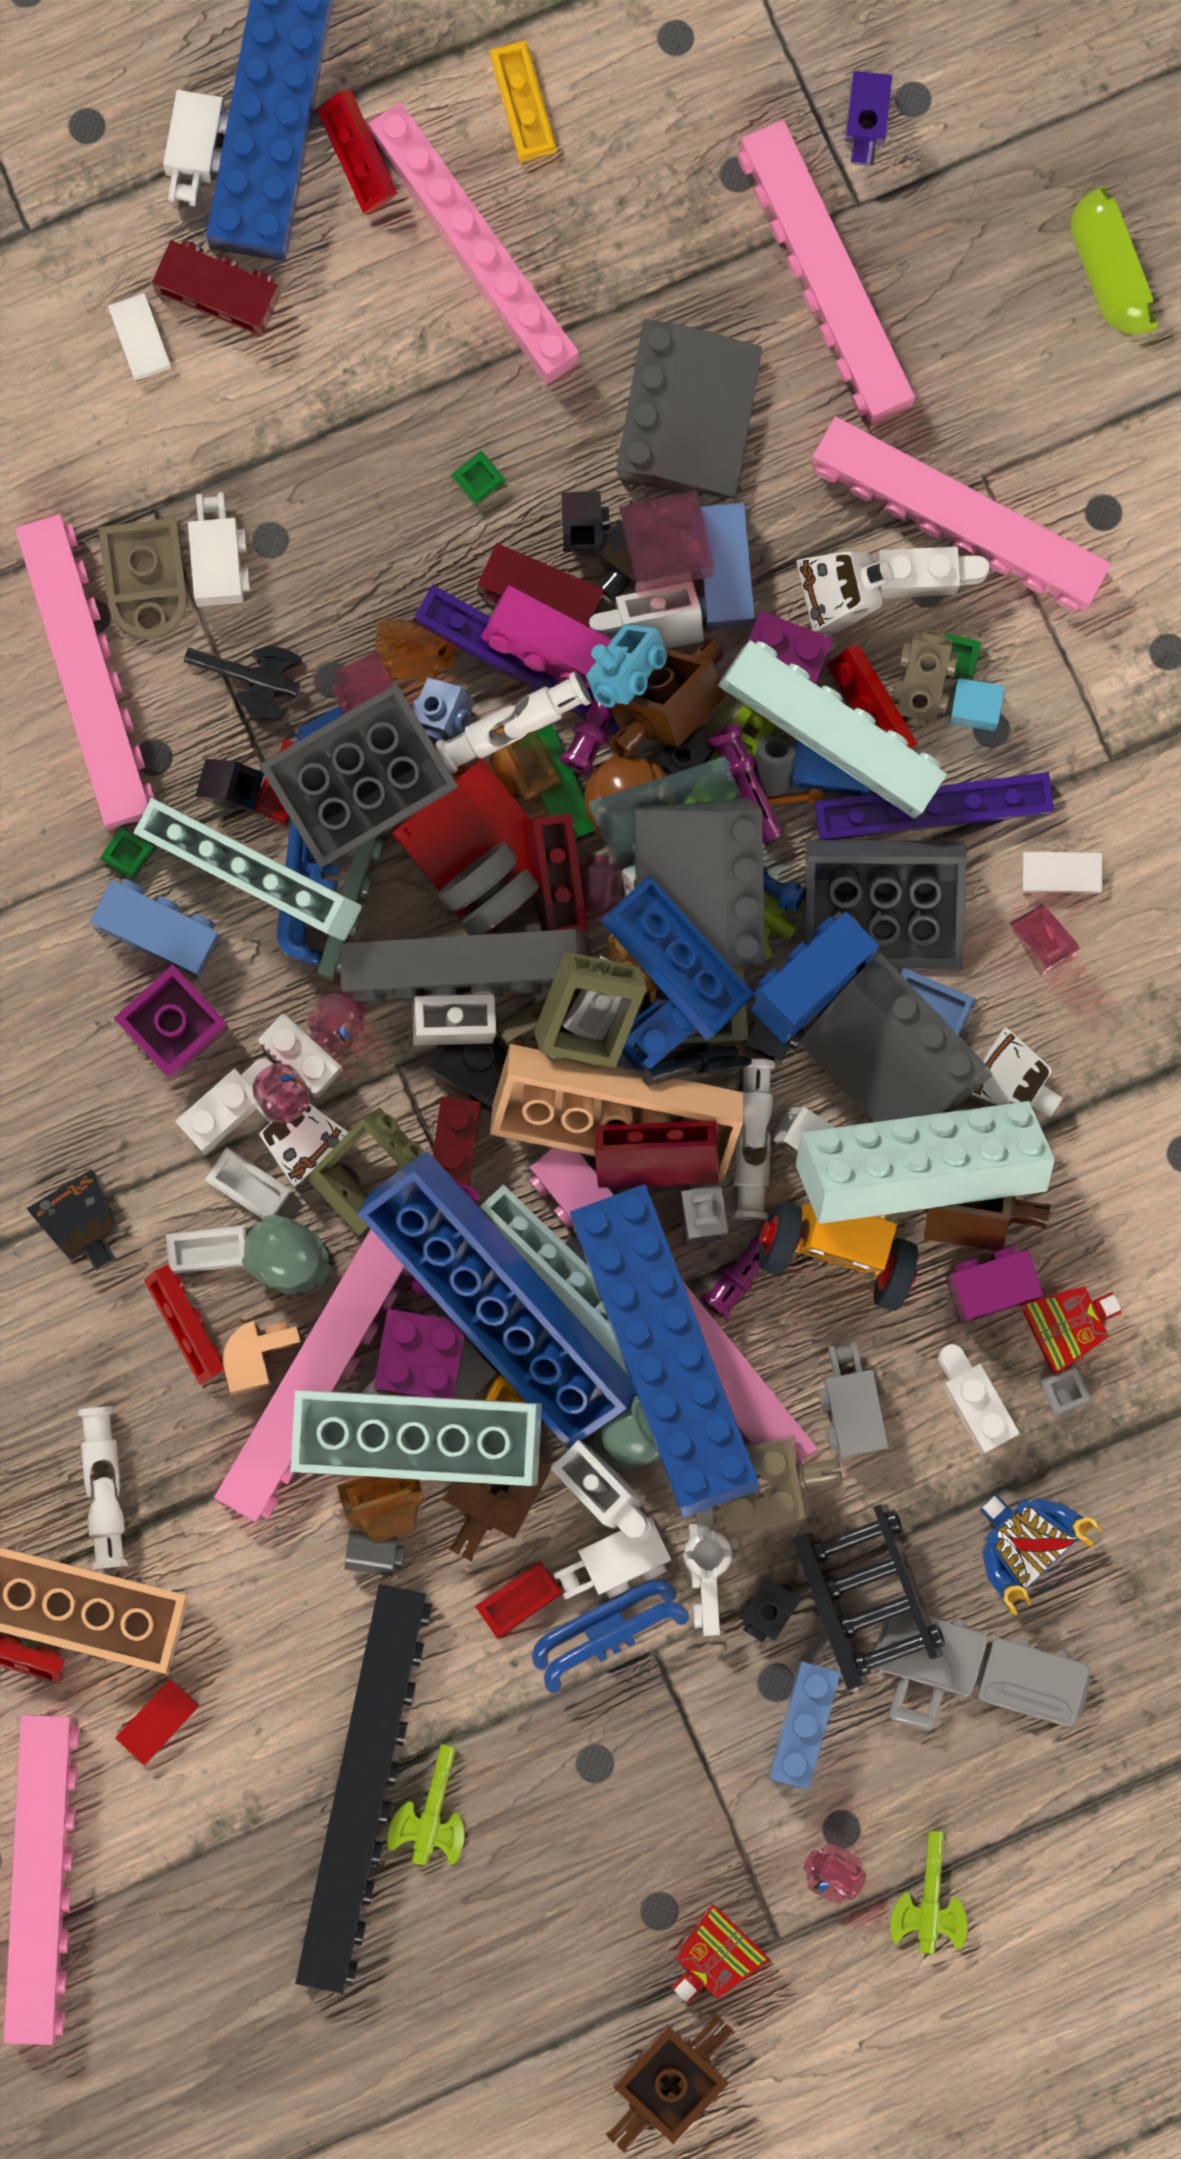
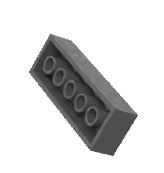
[340,929,591,1004]

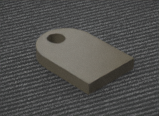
[98,517,187,640]

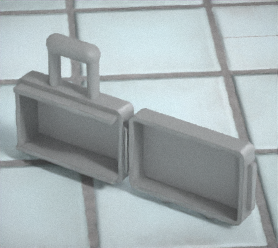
[875,1611,1091,1731]

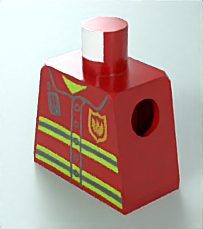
[1020,1286,1122,1375]
[671,1903,769,2004]

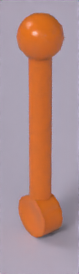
[767,789,824,805]

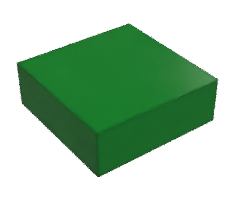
[451,450,506,507]
[944,633,982,680]
[100,826,155,881]

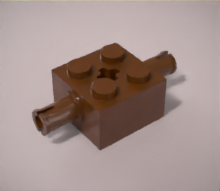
[608,639,725,759]
[923,1196,1051,1251]
[443,1419,551,1562]
[605,2014,735,2153]

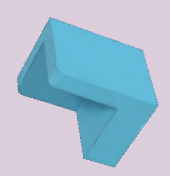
[949,679,1004,731]

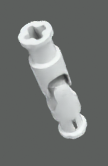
[436,671,592,774]
[733,1059,775,1220]
[77,1406,128,1570]

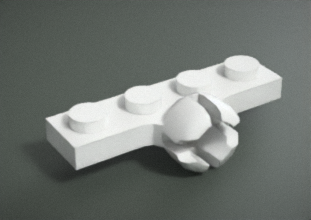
[683,1507,732,1636]

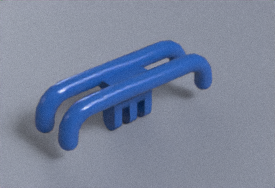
[277,822,340,965]
[531,1579,689,1693]

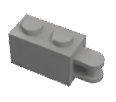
[679,1183,729,1245]
[818,1341,888,1459]

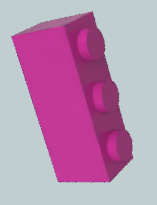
[480,585,612,689]

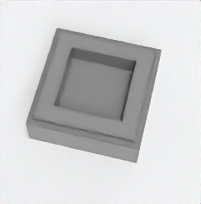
[1039,1365,1093,1417]

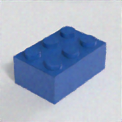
[751,912,879,1044]

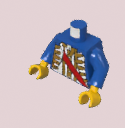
[979,1494,1103,1615]

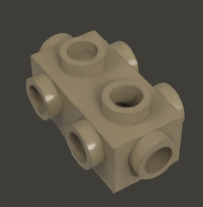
[892,629,958,727]

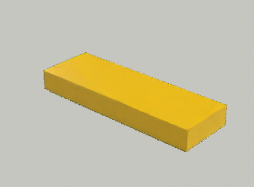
[489,40,557,163]

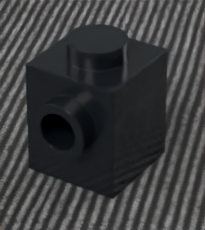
[561,491,610,552]
[655,730,715,790]
[195,759,264,811]
[745,1017,804,1064]
[740,1578,801,1643]

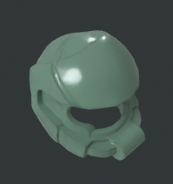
[242,1215,334,1296]
[588,1394,660,1471]

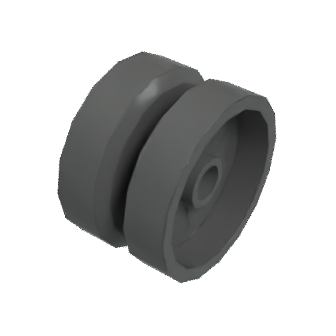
[437,841,540,936]

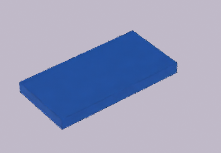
[600,875,755,1040]

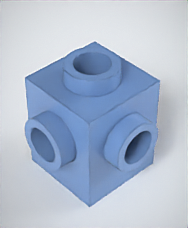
[412,677,475,744]

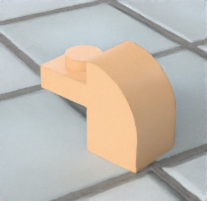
[223,1321,302,1395]

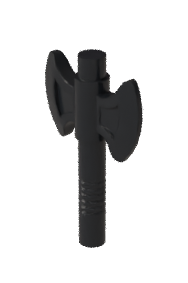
[184,647,302,719]
[642,1046,752,1086]

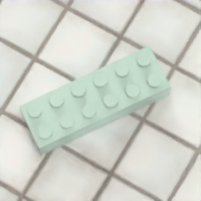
[796,1101,1055,1224]
[290,1390,542,1486]

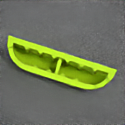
[1070,186,1158,335]

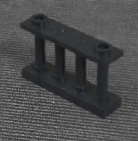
[792,1504,946,1690]

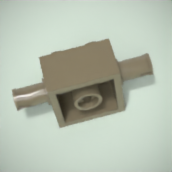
[719,1435,842,1533]

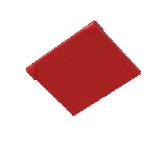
[390,758,535,935]

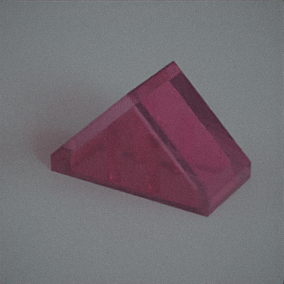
[1009,904,1080,976]

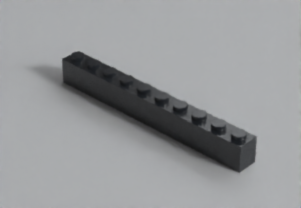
[295,1584,433,1994]

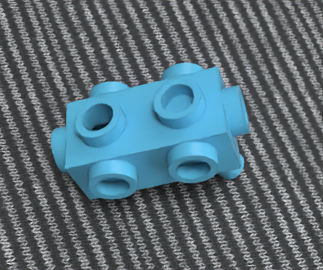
[586,624,667,707]

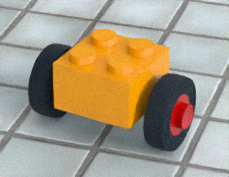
[758,1201,918,1311]

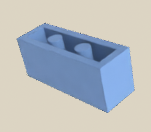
[689,503,755,630]
[90,879,220,979]
[767,1661,841,1790]

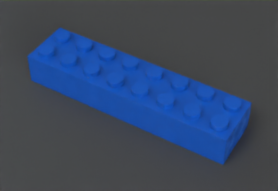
[206,0,334,262]
[357,1150,635,1449]
[570,1184,759,1518]

